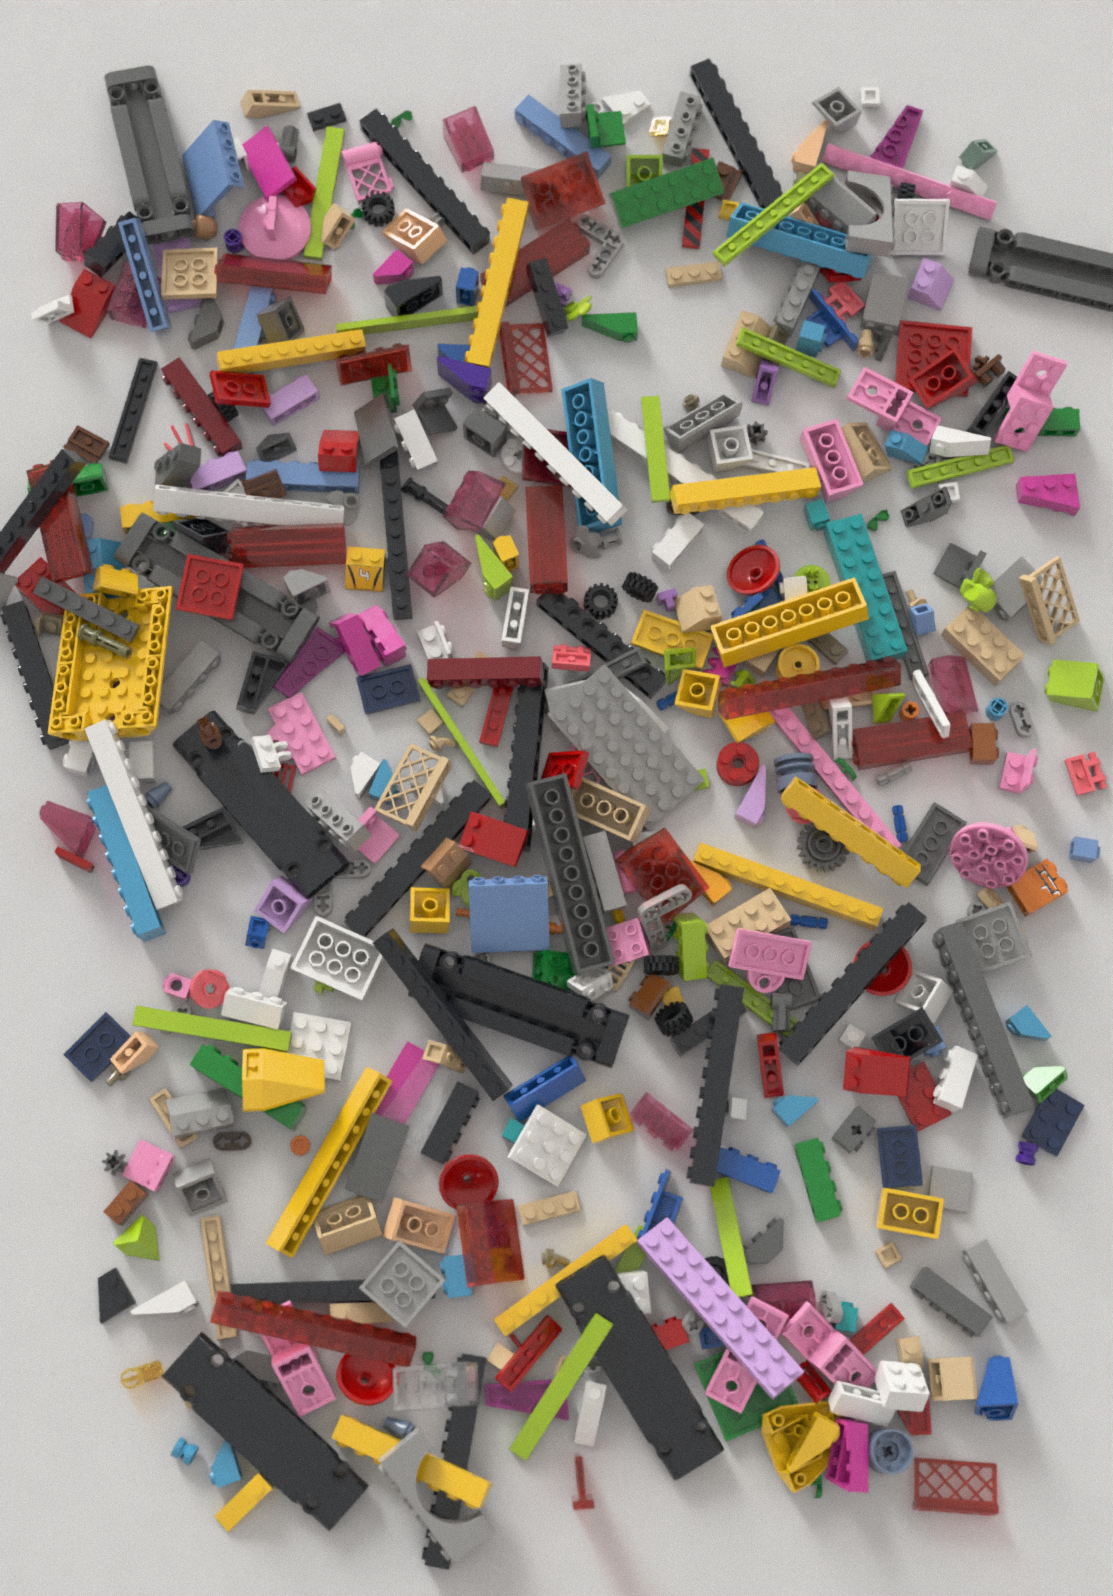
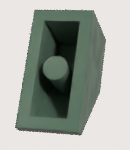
[959,139,998,169]

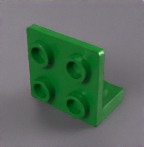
[586,104,626,148]
[371,364,400,413]
[532,950,577,993]

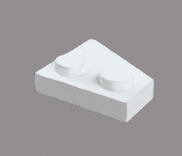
[602,91,651,125]

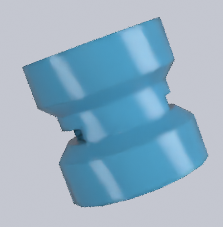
[985,698,1008,721]
[170,1437,199,1466]

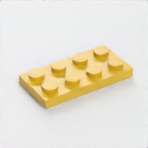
[631,609,713,670]

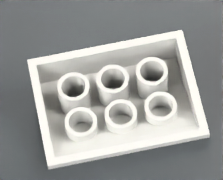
[290,916,385,1001]

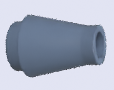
[145,781,172,809]
[383,1416,415,1440]

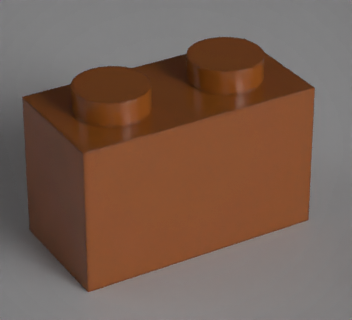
[968,723,999,765]
[103,1180,149,1226]

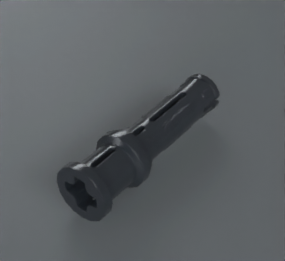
[402,477,456,519]

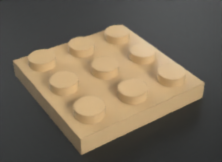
[161,248,219,300]

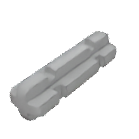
[876,761,912,786]

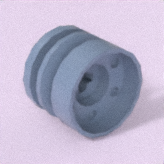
[773,753,818,794]
[868,1429,913,1474]

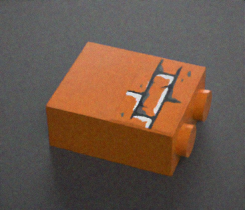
[1006,858,1068,917]

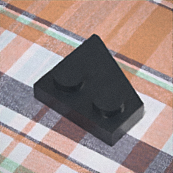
[98,1267,137,1324]

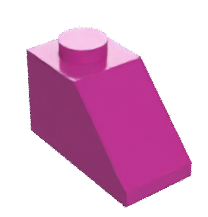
[373,249,414,284]

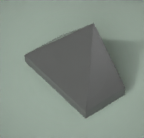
[256,433,297,462]

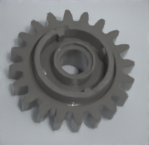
[796,822,850,873]

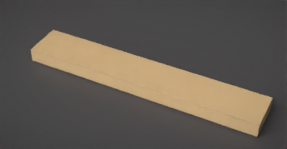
[200,1215,238,1341]

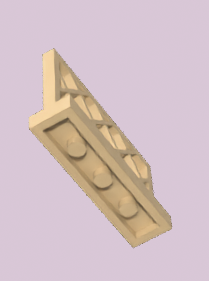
[1019,556,1080,645]
[374,743,452,832]

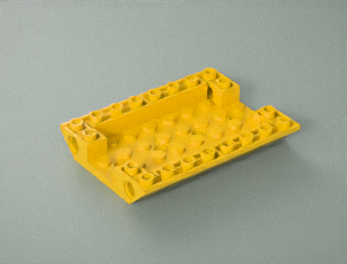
[48,586,173,741]

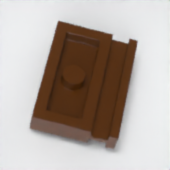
[713,161,743,201]
[63,425,110,464]
[241,469,287,498]

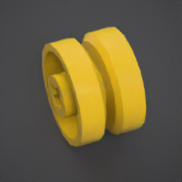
[775,644,820,691]

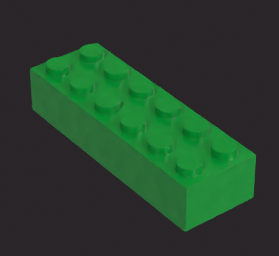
[609,157,725,229]
[189,1044,307,1131]

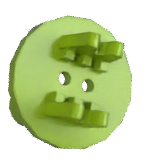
[794,564,830,593]

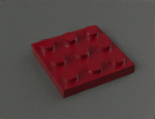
[522,429,572,487]

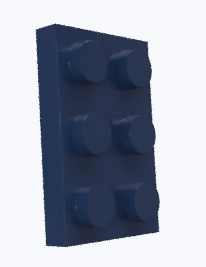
[356,664,421,715]
[63,1012,131,1082]
[1021,1089,1085,1157]
[877,1125,923,1188]

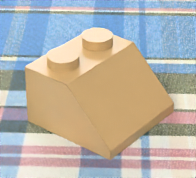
[674,585,722,633]

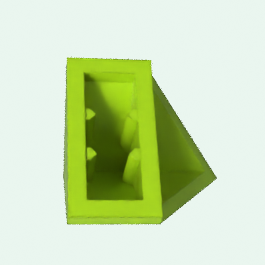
[664,647,696,686]
[872,692,906,724]
[113,1214,160,1261]

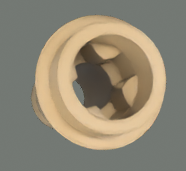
[856,329,874,358]

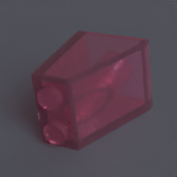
[442,106,494,173]
[55,202,107,262]
[406,541,472,598]
[39,800,96,859]

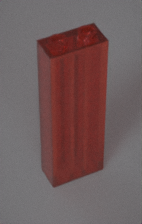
[480,219,591,307]
[214,253,332,294]
[26,460,94,582]
[525,485,568,594]
[227,523,346,568]
[851,711,973,770]

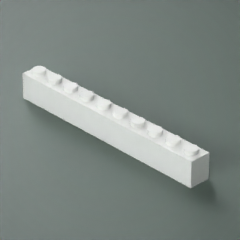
[484,382,627,526]
[608,410,764,536]
[153,485,344,534]
[84,720,183,910]

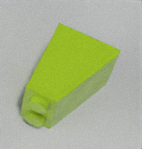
[1044,659,1105,712]

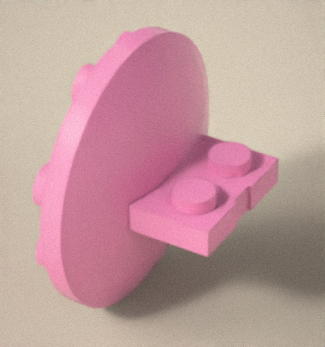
[239,195,311,263]
[950,823,1028,889]

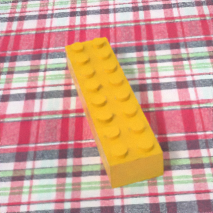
[710,578,869,668]

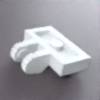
[251,735,292,773]

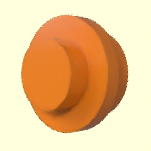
[290,1135,310,1156]

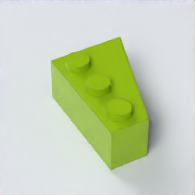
[671,912,709,981]

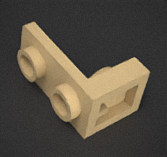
[422,1040,466,1074]

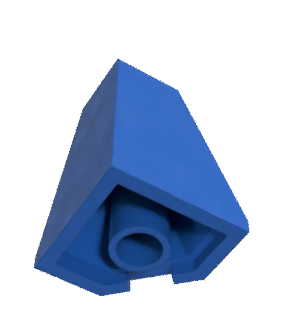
[974,1355,1018,1421]

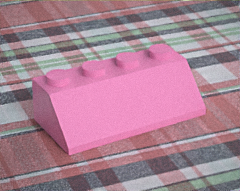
[800,419,864,504]

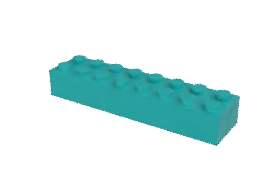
[823,514,908,667]

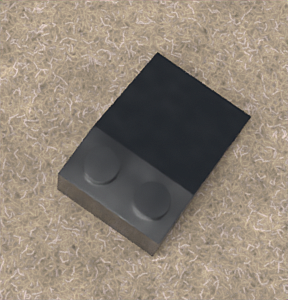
[384,276,443,316]
[171,518,232,554]
[871,1007,943,1060]

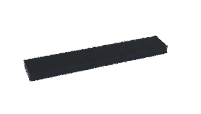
[108,357,158,464]

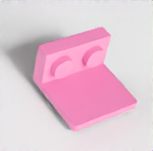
[999,749,1038,795]
[358,806,400,864]
[606,918,652,966]
[122,1140,176,1193]

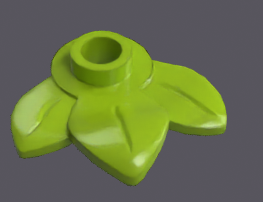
[564,296,592,321]
[452,869,480,908]

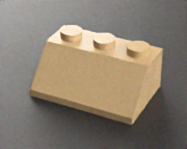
[721,310,772,378]
[841,423,893,482]
[314,1195,383,1256]

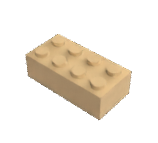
[941,605,1026,687]
[571,777,651,843]
[705,888,791,965]

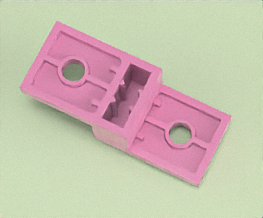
[994,351,1067,452]
[846,367,942,446]
[704,1296,788,1413]
[253,1300,336,1417]
[780,1302,877,1388]

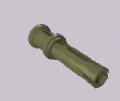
[77,624,132,659]

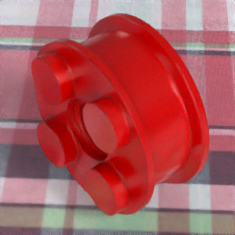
[716,742,760,787]

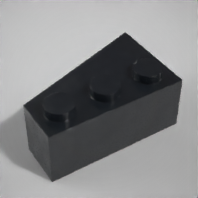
[236,651,289,715]
[183,806,243,850]

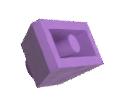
[751,360,779,405]

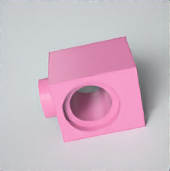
[162,973,192,1001]

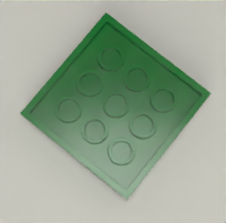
[693,1350,798,1442]

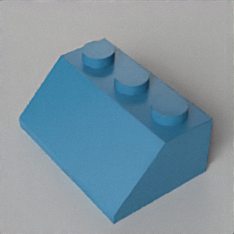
[81,538,125,599]

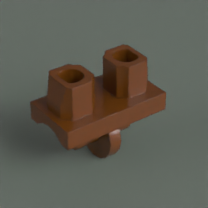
[973,354,1006,387]
[197,716,222,749]

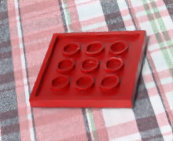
[895,320,973,397]

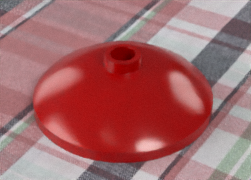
[727,545,781,595]
[853,941,912,996]
[439,1154,499,1212]
[336,1347,397,1406]

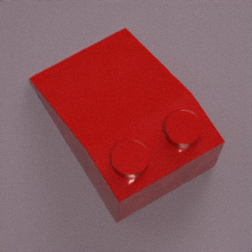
[59,269,119,338]
[909,347,979,409]
[318,430,360,472]
[15,557,77,616]
[459,812,529,868]
[843,1047,911,1097]

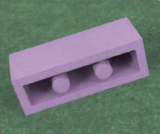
[261,374,320,426]
[189,451,247,491]

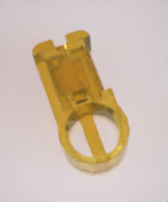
[120,1360,164,1389]

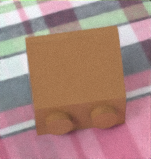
[421,838,472,888]

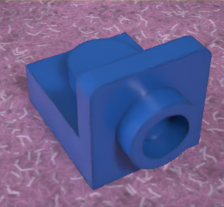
[245,916,269,949]
[699,1327,725,1350]

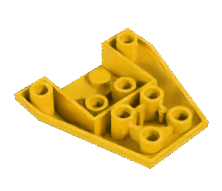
[242,1048,325,1112]
[761,1401,846,1493]

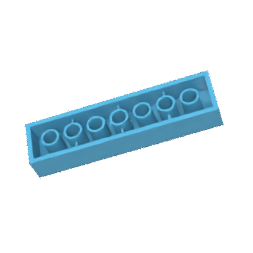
[726,202,875,279]
[561,378,622,533]
[86,785,166,942]

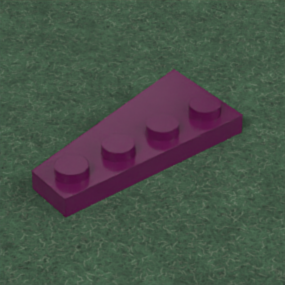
[870,105,924,169]
[273,626,346,698]
[485,1379,569,1421]

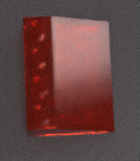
[520,151,606,231]
[334,343,412,386]
[614,827,710,924]
[456,1199,525,1288]

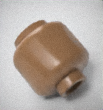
[192,214,218,240]

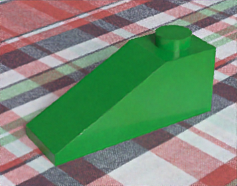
[581,312,638,342]

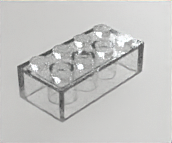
[393,1361,479,1412]

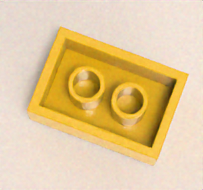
[875,1188,944,1239]

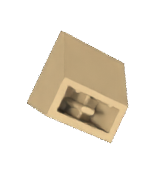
[928,1356,978,1401]

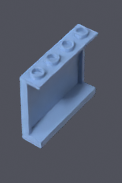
[182,120,244,219]
[469,875,550,953]

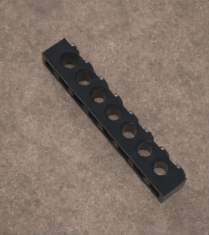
[536,584,666,700]

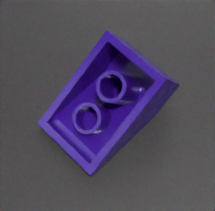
[437,356,492,404]

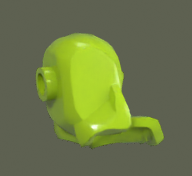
[959,567,997,613]

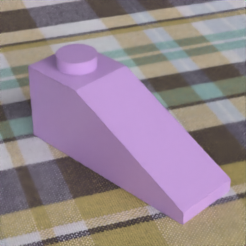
[734,764,766,828]

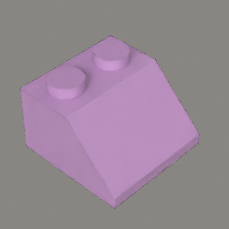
[907,258,954,311]
[254,876,313,934]

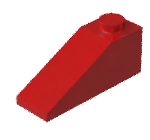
[756,1032,784,1098]

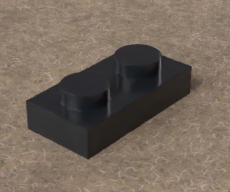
[307,103,347,132]

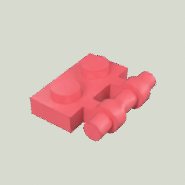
[822,282,865,323]
[551,644,591,672]
[1064,752,1107,796]

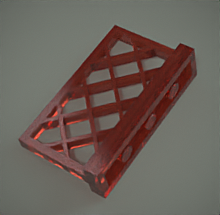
[499,321,553,397]
[571,1452,594,1510]
[913,1458,999,1516]

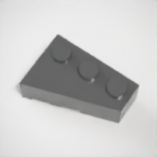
[154,443,201,489]

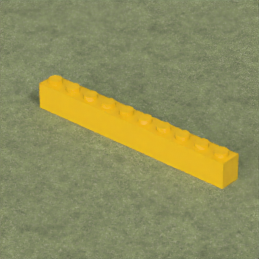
[464,197,529,368]
[693,842,884,930]
[266,1067,393,1259]

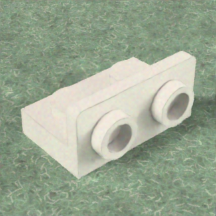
[31,295,74,324]
[417,621,454,659]
[567,967,613,1001]

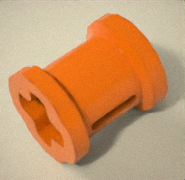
[899,701,919,723]

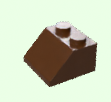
[628,973,671,1020]

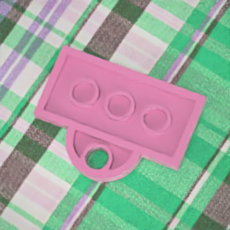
[267,692,336,775]
[728,928,812,993]

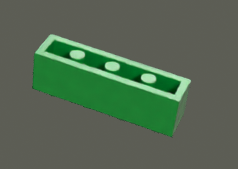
[1002,407,1080,437]
[793,1138,843,1223]

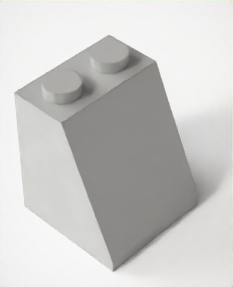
[860,271,909,334]
[989,556,1048,623]

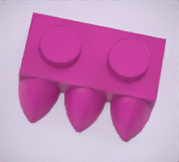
[702,647,738,687]

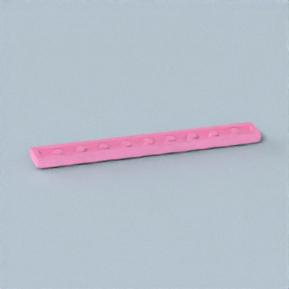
[822,143,997,220]
[767,699,901,848]

